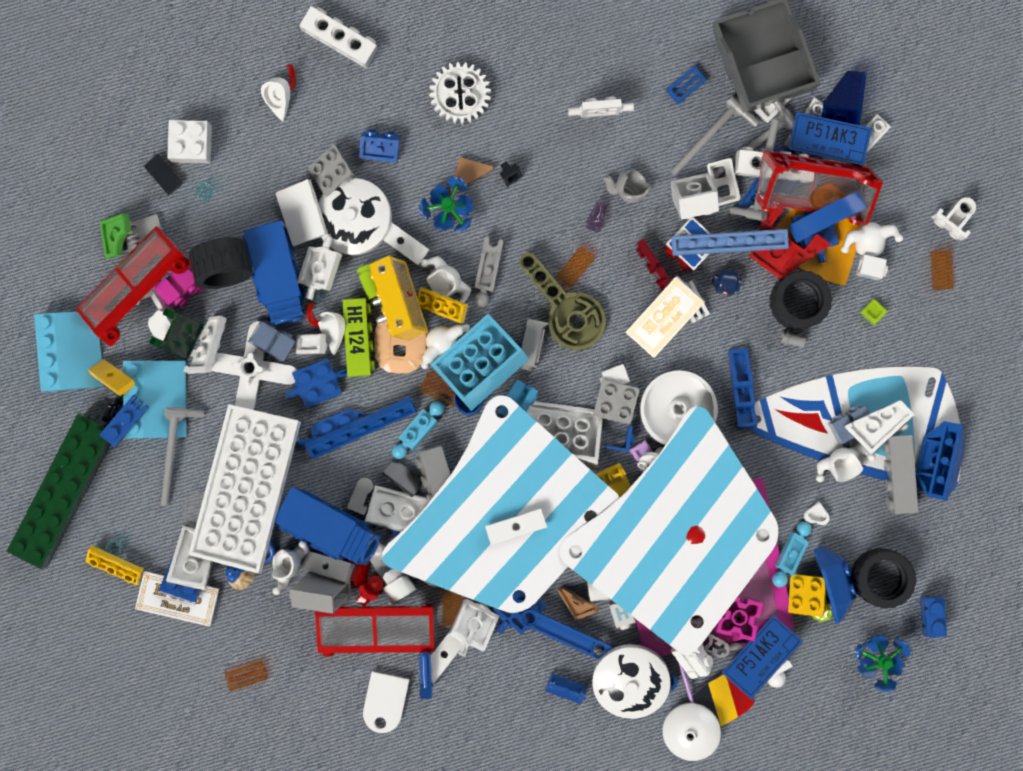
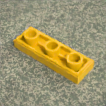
[417,287,468,323]
[88,359,135,396]
[85,545,144,586]

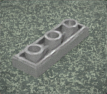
[301,551,355,583]

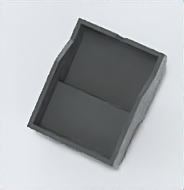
[713,0,821,113]

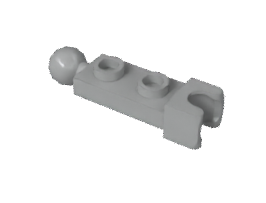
[474,236,504,307]

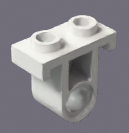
[931,197,976,241]

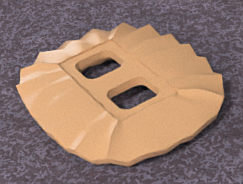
[374,314,426,374]

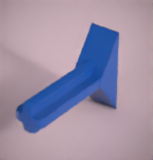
[419,651,433,699]

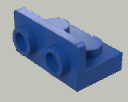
[359,129,401,163]

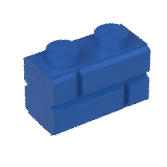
[920,595,947,637]

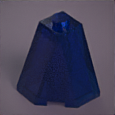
[822,71,867,125]

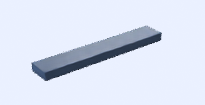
[671,229,789,256]

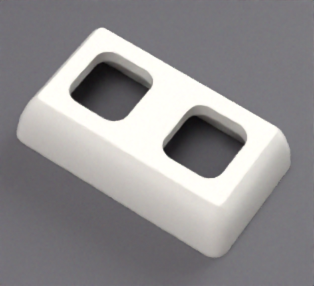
[707,158,740,206]

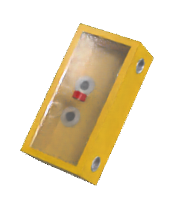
[369,256,428,341]

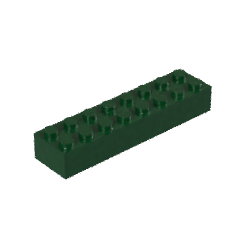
[6,413,111,569]

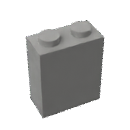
[289,572,351,614]

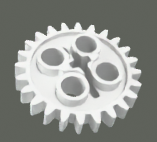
[429,62,491,125]

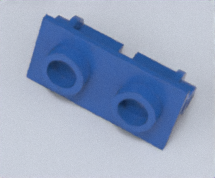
[545,673,588,704]

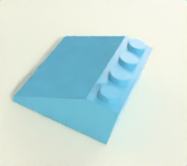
[34,312,105,392]
[430,314,529,411]
[123,361,187,438]

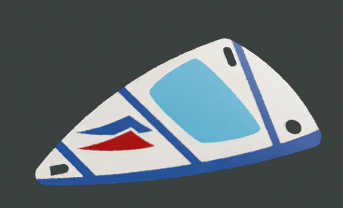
[746,367,961,492]

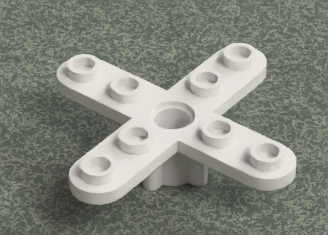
[211,321,297,410]

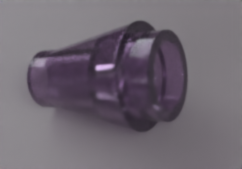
[586,202,606,232]

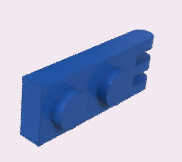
[100,395,149,447]

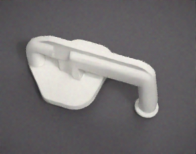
[136,286,175,340]

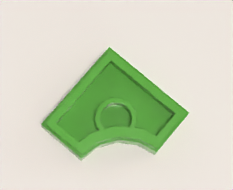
[100,213,131,259]

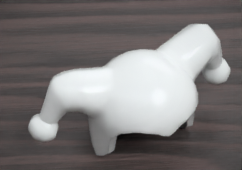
[841,222,903,257]
[421,256,471,303]
[421,324,470,369]
[816,443,876,482]
[272,541,309,595]

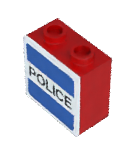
[664,217,711,273]

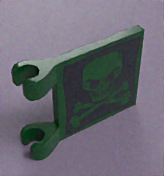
[149,308,204,359]

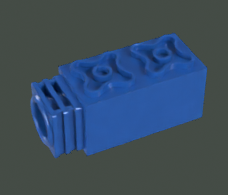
[242,221,307,326]
[275,487,382,565]

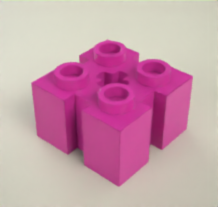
[153,266,204,308]
[713,596,763,641]

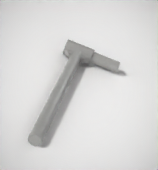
[670,95,760,177]
[713,101,794,179]
[730,119,779,221]
[161,407,204,506]

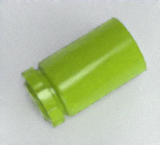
[356,263,377,300]

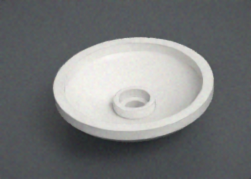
[663,703,721,761]

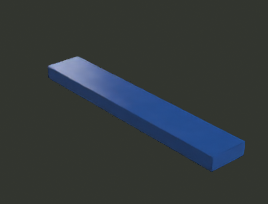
[305,396,417,459]

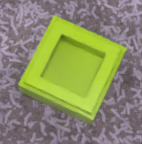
[860,298,888,326]

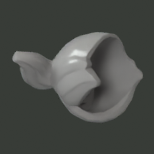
[603,170,651,203]

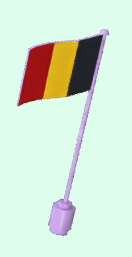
[678,662,754,727]

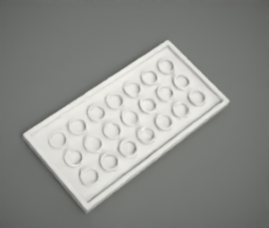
[188,404,301,574]

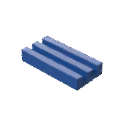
[666,66,707,105]

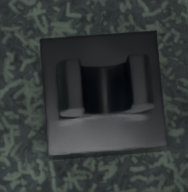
[500,161,523,187]

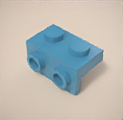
[497,379,538,417]

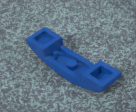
[788,191,867,243]

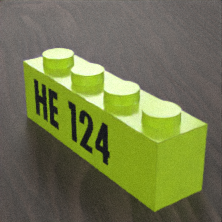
[342,298,375,377]

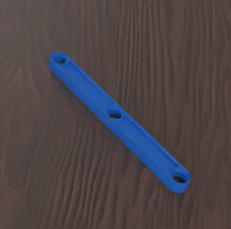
[520,608,678,691]

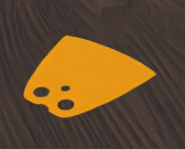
[775,183,861,286]

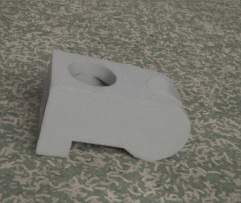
[347,477,375,515]

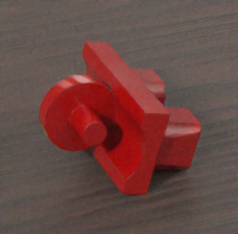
[356,575,384,607]

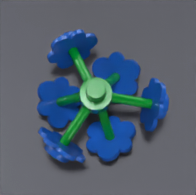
[419,176,474,232]
[854,634,911,692]

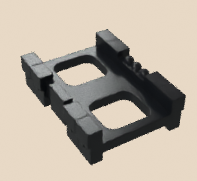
[95,397,123,426]

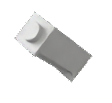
[521,319,549,371]

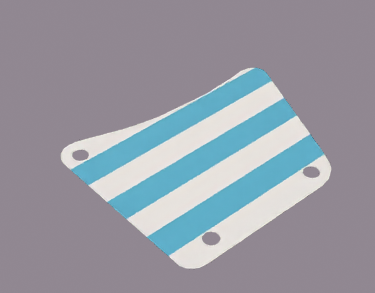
[382,396,619,613]
[560,406,778,654]

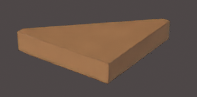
[450,157,494,192]
[558,586,601,621]

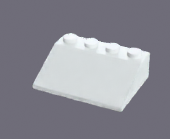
[527,401,602,472]

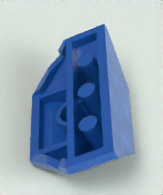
[915,421,965,501]
[813,545,857,624]

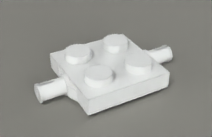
[568,97,634,118]
[297,236,342,300]
[449,599,499,657]

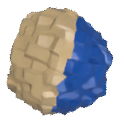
[225,565,256,590]

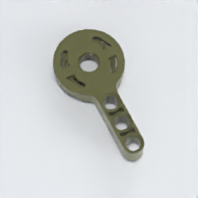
[520,253,606,351]

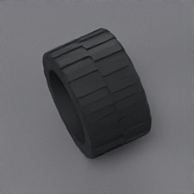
[189,237,253,289]
[769,270,832,330]
[851,548,917,609]

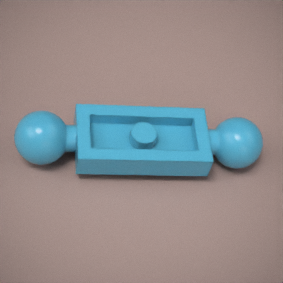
[392,401,445,459]
[772,521,812,587]

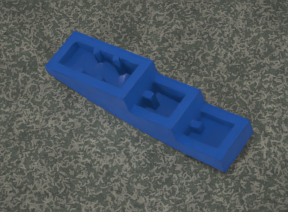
[728,348,757,429]

